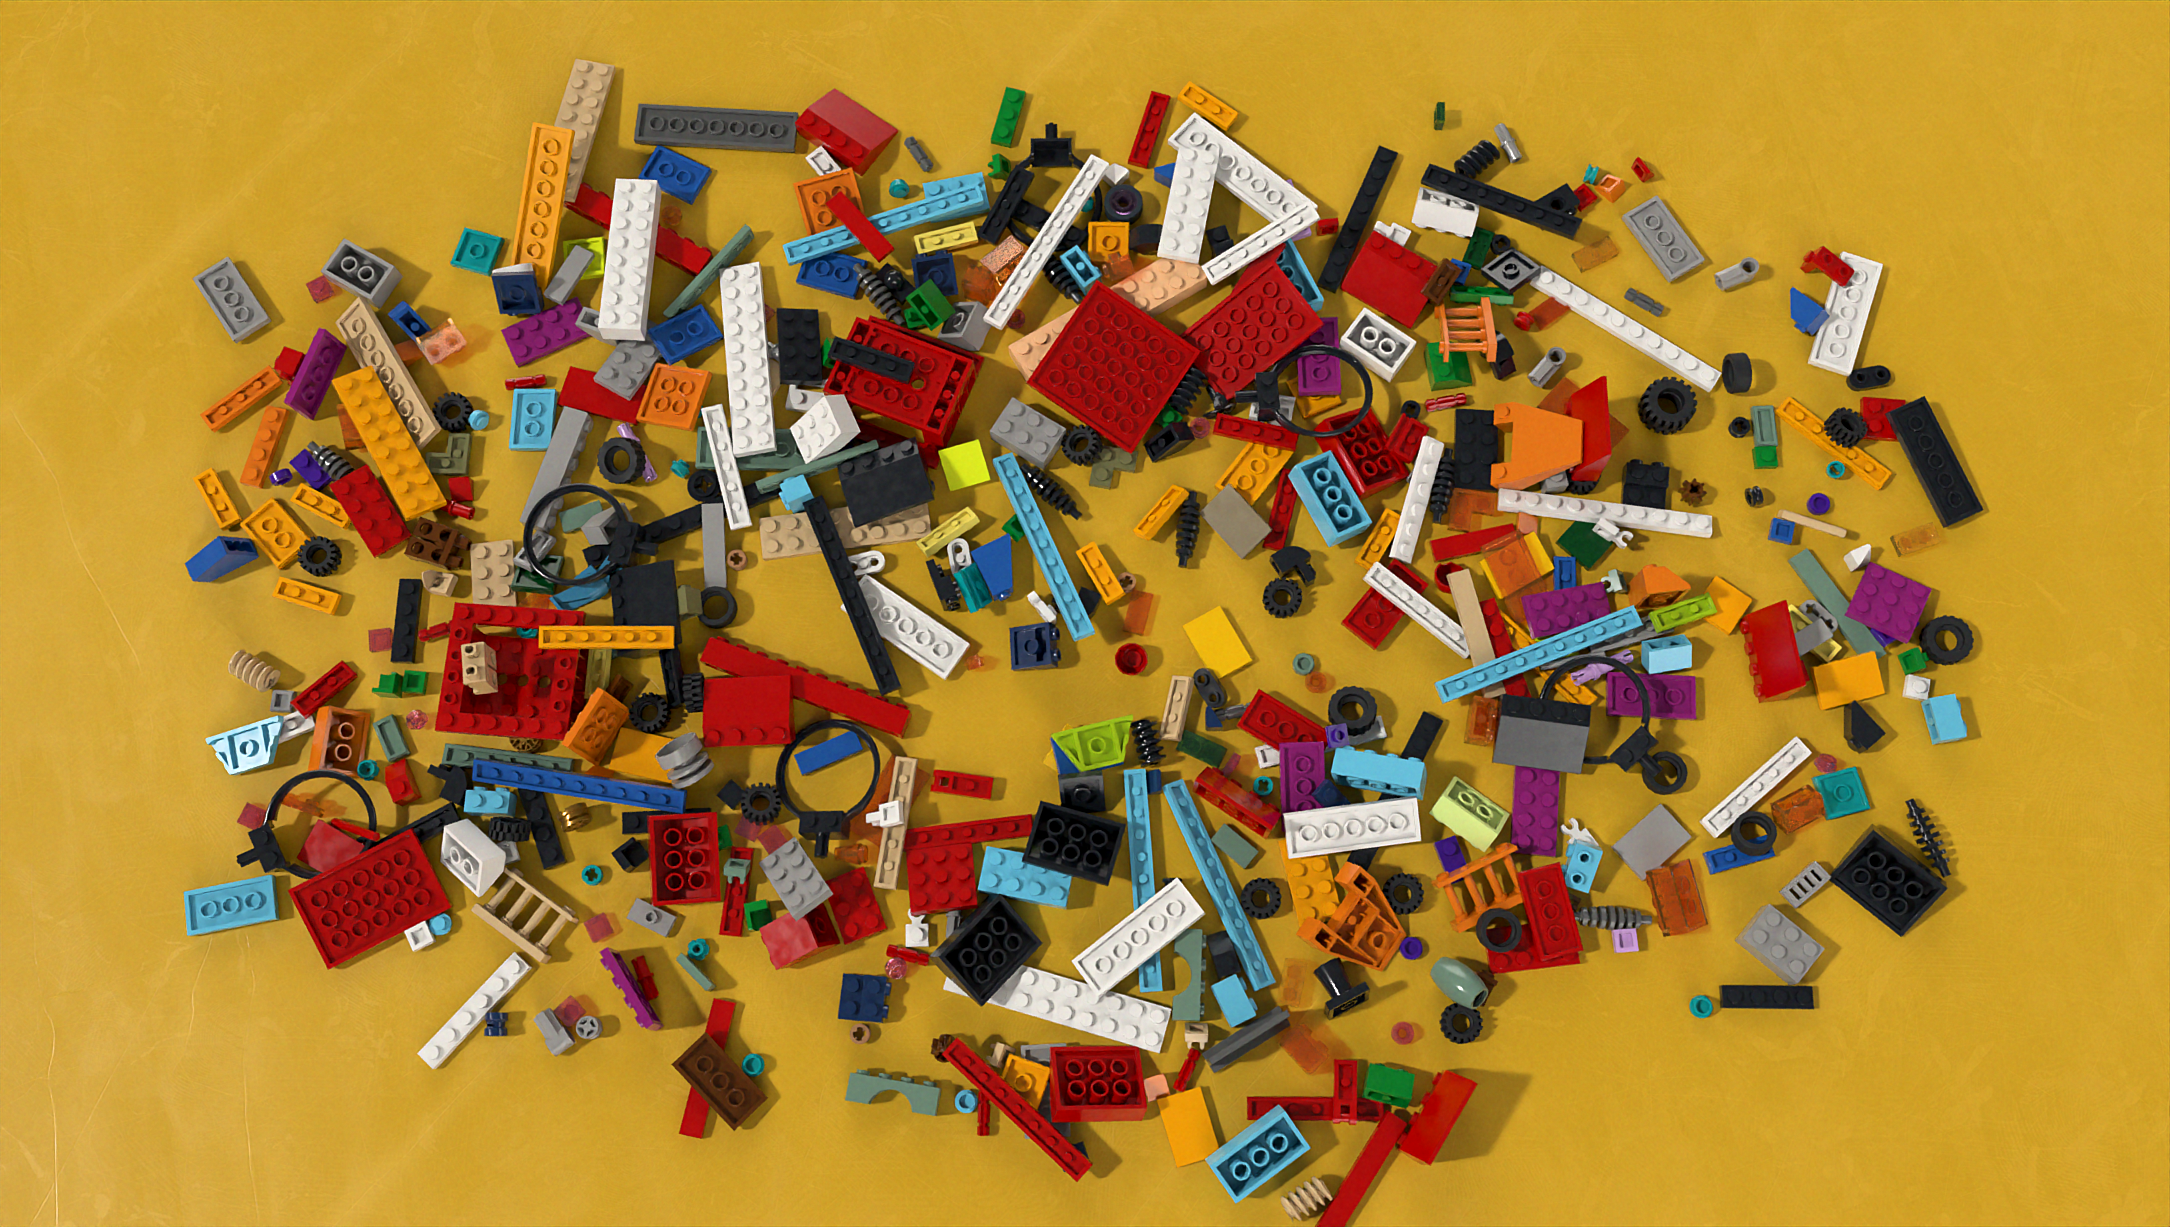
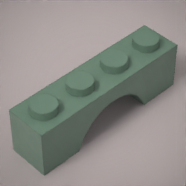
[1172,929,1206,1022]
[845,1069,942,1116]

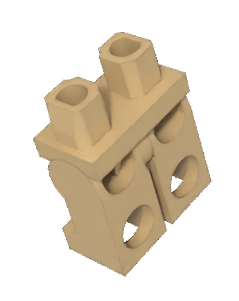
[461,642,498,695]

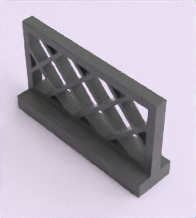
[1202,1006,1290,1073]

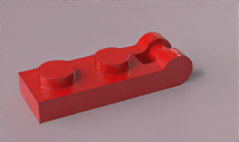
[930,769,994,801]
[1332,1059,1357,1125]

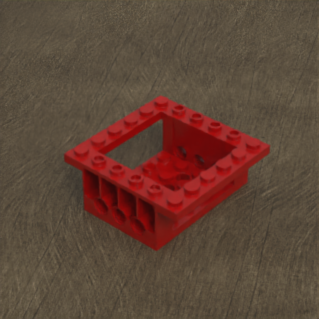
[823,315,985,470]
[435,602,589,741]

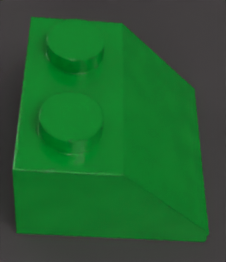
[1424,341,1473,391]

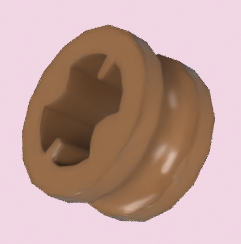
[727,550,748,571]
[1117,572,1136,593]
[850,1024,871,1044]

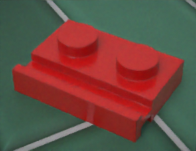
[1383,413,1429,464]

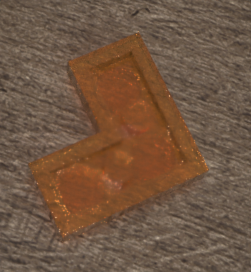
[1447,488,1496,533]

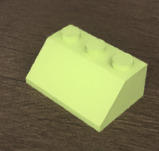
[1429,776,1510,852]

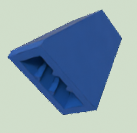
[970,533,1013,601]
[185,536,259,582]

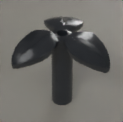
[1203,385,1237,419]

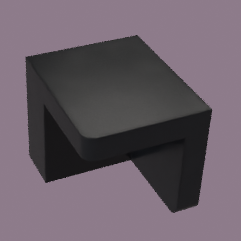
[611,837,649,873]

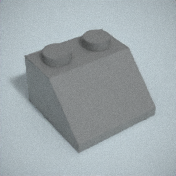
[937,301,992,351]

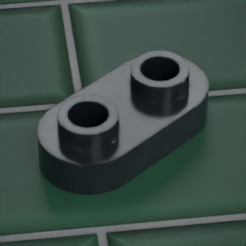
[1846,365,1891,392]
[1193,668,1228,708]

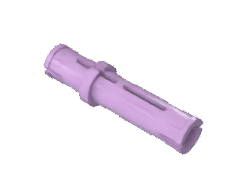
[617,422,658,482]
[1571,649,1633,686]

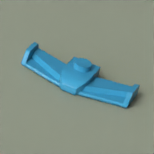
[549,555,622,610]

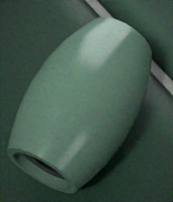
[1430,957,1488,1009]

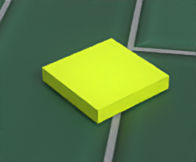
[563,237,606,280]
[938,439,991,491]

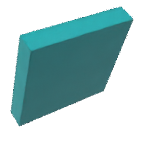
[450,227,505,277]
[1811,766,1871,820]

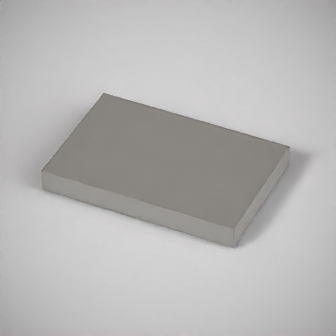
[1611,804,1691,881]

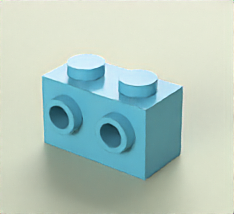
[1060,245,1103,296]
[779,474,814,514]
[1641,634,1692,674]
[1921,694,1967,745]
[464,787,517,817]
[1561,838,1603,893]
[1210,974,1258,1028]

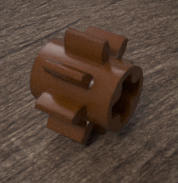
[1678,478,1707,506]
[931,1034,955,1063]

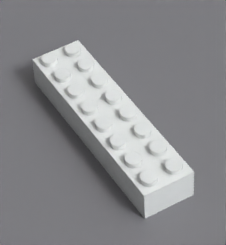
[598,178,662,341]

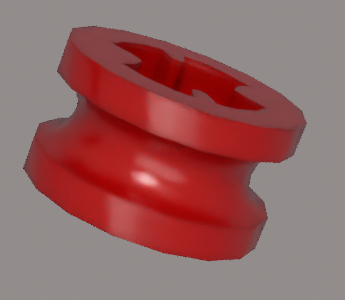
[1513,311,1535,331]

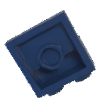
[911,250,959,297]
[492,271,545,316]
[1009,622,1061,671]
[838,973,892,1023]

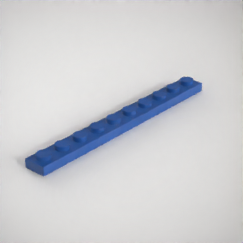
[472,757,687,814]

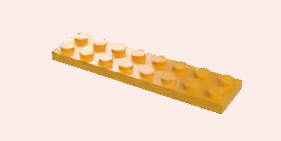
[510,122,575,294]
[331,365,447,522]

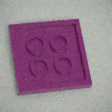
[1844,562,1932,644]

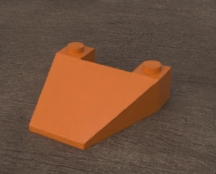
[1491,402,1584,490]
[1296,861,1407,972]

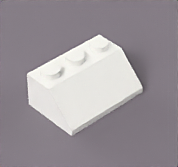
[1411,187,1479,238]
[440,818,506,897]

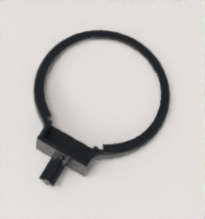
[1005,122,1103,252]
[1235,345,1373,437]
[523,483,659,586]
[1539,655,1663,777]
[775,719,880,859]
[236,770,377,879]

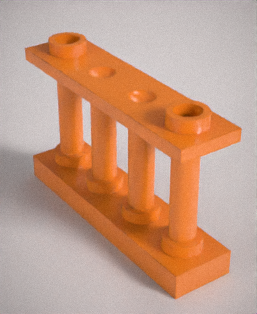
[1434,297,1497,362]
[1431,842,1523,933]

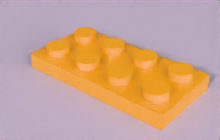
[1214,422,1299,507]
[1277,839,1340,928]

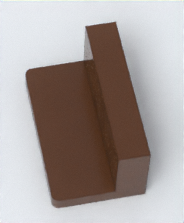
[1420,258,1462,305]

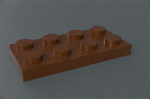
[671,1032,768,1131]

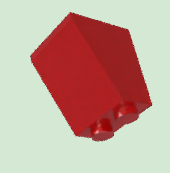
[759,903,840,970]

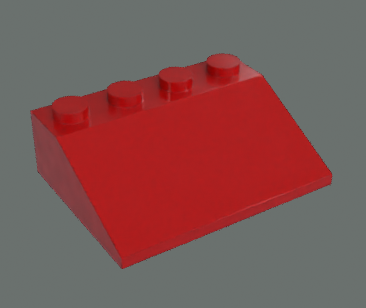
[795,88,898,177]
[1339,230,1438,330]
[1564,376,1612,481]
[1313,407,1410,500]
[1739,600,1806,703]
[702,674,796,748]
[1192,766,1282,839]
[647,812,721,906]
[1049,1046,1147,1123]
[1396,1070,1478,1166]

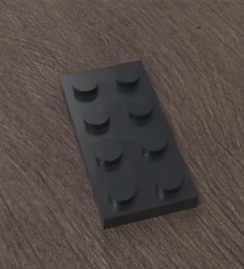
[776,308,823,385]
[1454,408,1498,493]

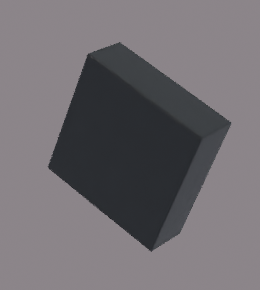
[716,779,745,811]

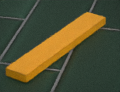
[1774,396,1892,490]
[1499,610,1598,705]
[539,626,674,649]

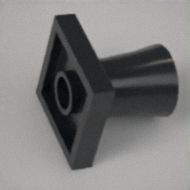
[1313,957,1370,1020]

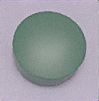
[1292,653,1315,676]

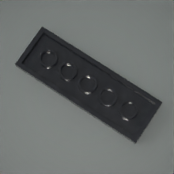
[1885,396,1983,528]

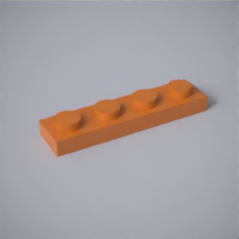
[200,365,283,433]
[239,405,290,489]

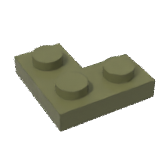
[425,433,472,476]
[1089,445,1138,490]

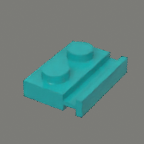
[953,562,993,613]

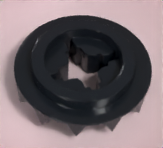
[687,469,721,502]

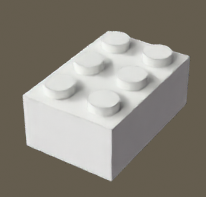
[1339,307,1416,383]
[790,394,861,464]

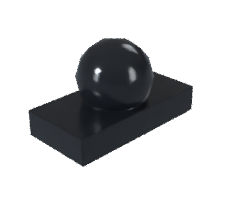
[875,262,916,305]

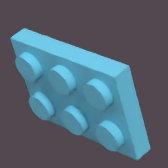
[923,172,990,223]
[509,389,558,451]

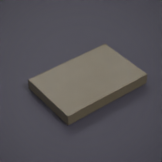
[1200,484,1273,559]

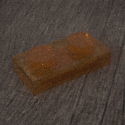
[282,793,325,818]

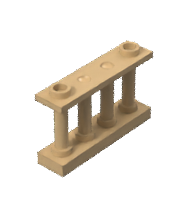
[471,867,579,964]

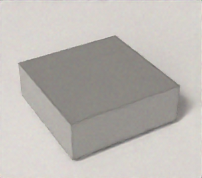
[270,690,297,713]

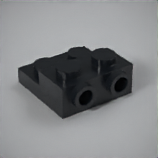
[1621,459,1670,510]
[926,559,962,612]

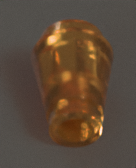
[834,843,868,865]

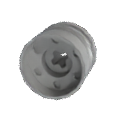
[655,732,714,789]

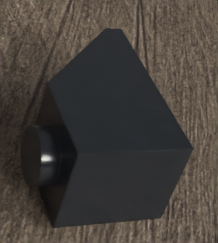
[1144,422,1196,463]
[1844,700,1886,754]
[1206,930,1241,980]

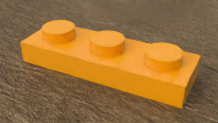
[1177,81,1238,131]
[193,468,243,531]
[290,483,351,530]
[1133,484,1189,541]
[1354,507,1401,571]
[1076,541,1126,606]
[272,576,342,616]

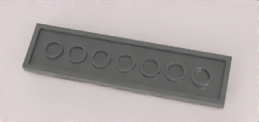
[634,103,799,153]

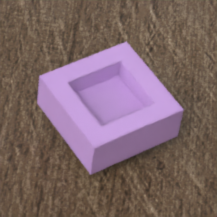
[1611,928,1639,953]

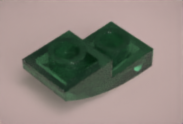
[1176,730,1227,769]

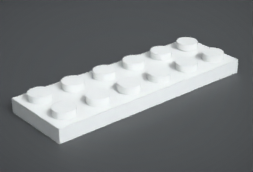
[1157,146,1219,264]
[1808,251,1883,377]
[840,573,970,680]
[1283,796,1421,859]
[1072,878,1205,998]

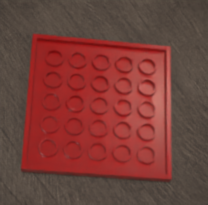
[1026,280,1201,454]

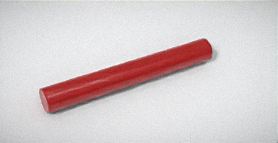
[331,818,380,841]

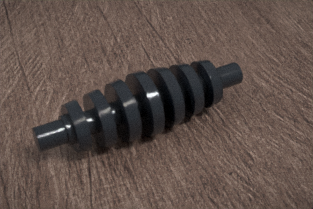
[1042,254,1083,305]
[1430,448,1455,524]
[1020,463,1082,520]
[1176,491,1200,568]
[1905,798,1951,878]

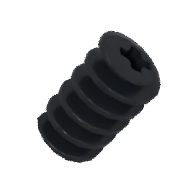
[1454,140,1500,179]
[1168,367,1209,415]
[1130,719,1166,768]

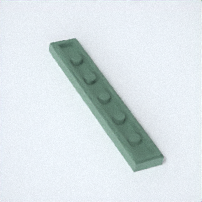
[663,224,754,320]
[755,440,880,494]
[1788,548,1887,659]
[441,743,575,772]

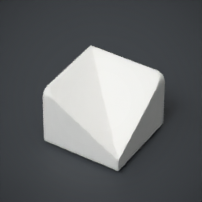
[1102,163,1129,188]
[1843,544,1871,572]

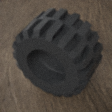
[1638,377,1697,435]

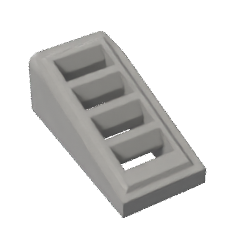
[1779,861,1831,909]

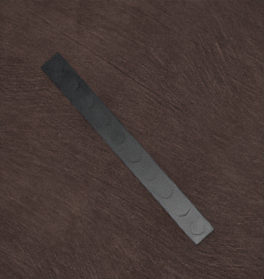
[582,472,782,569]
[802,495,902,696]

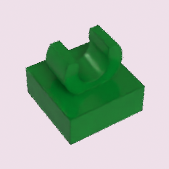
[988,153,1011,181]
[903,308,927,331]
[1897,647,1929,675]
[718,824,734,851]

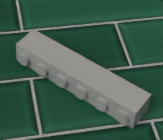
[519,406,593,534]

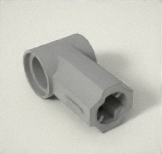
[1714,257,1759,291]
[1527,347,1566,388]
[533,1008,576,1057]

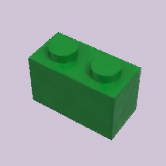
[906,278,956,331]
[1362,1063,1415,1109]

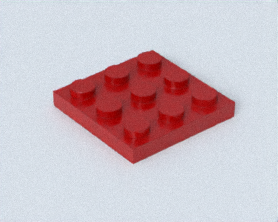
[906,843,978,916]

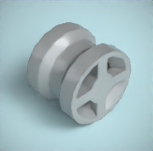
[576,1016,603,1039]

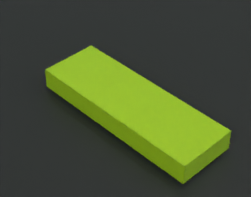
[1649,592,1718,634]

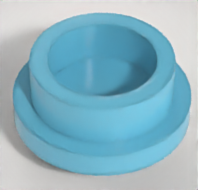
[469,410,489,430]
[429,913,452,936]
[955,1090,978,1113]

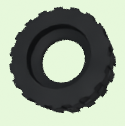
[597,437,646,484]
[1919,615,1974,666]
[1328,686,1377,737]

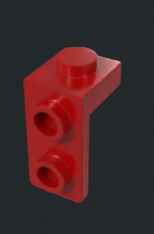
[1800,246,1854,287]

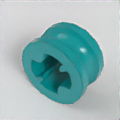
[1583,164,1599,184]
[1253,776,1273,797]
[582,865,603,886]

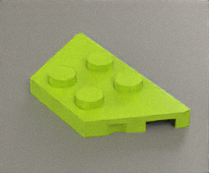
[1051,714,1133,772]

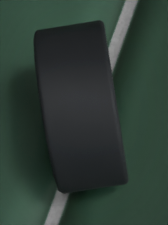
[1722,352,1752,394]
[697,586,738,629]
[1642,751,1688,795]
[1731,811,1777,856]
[1476,908,1522,953]

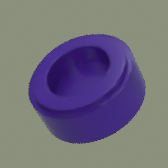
[269,468,293,486]
[1806,493,1830,516]
[1399,937,1423,960]

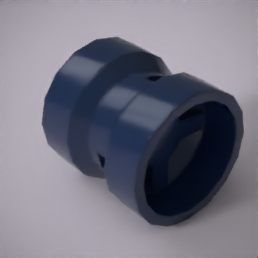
[484,1012,508,1037]

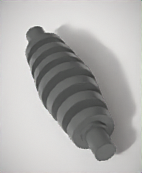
[853,263,905,326]
[307,441,355,481]
[1573,905,1652,930]

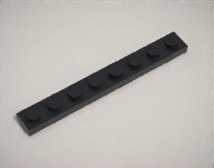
[1317,145,1398,294]
[1421,164,1582,240]
[1347,711,1443,872]

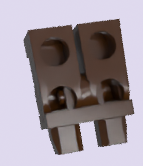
[404,516,472,571]

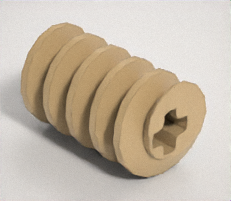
[228,649,281,692]
[1280,1176,1333,1223]

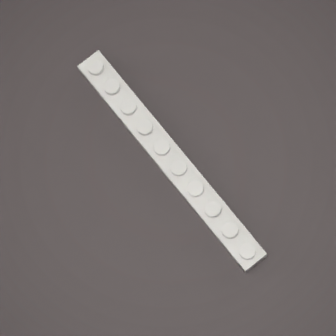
[983,154,1109,330]
[1529,266,1722,392]
[1497,488,1712,538]

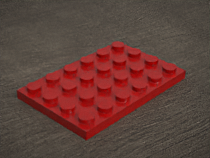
[1179,260,1325,402]
[287,828,453,970]

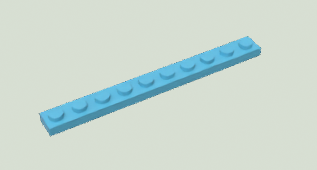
[783,182,984,266]
[993,452,1095,642]
[1434,605,1643,704]
[1124,769,1163,993]
[1162,779,1276,992]

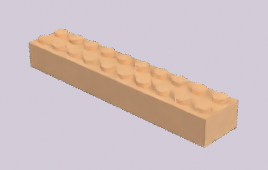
[1008,258,1207,388]

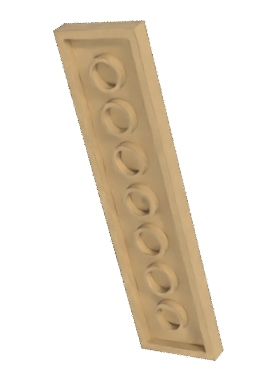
[554,59,616,203]
[335,297,441,452]
[759,502,931,561]

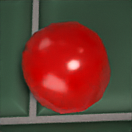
[1434,561,1464,594]
[1115,643,1148,676]

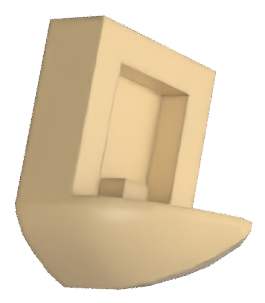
[422,570,459,597]

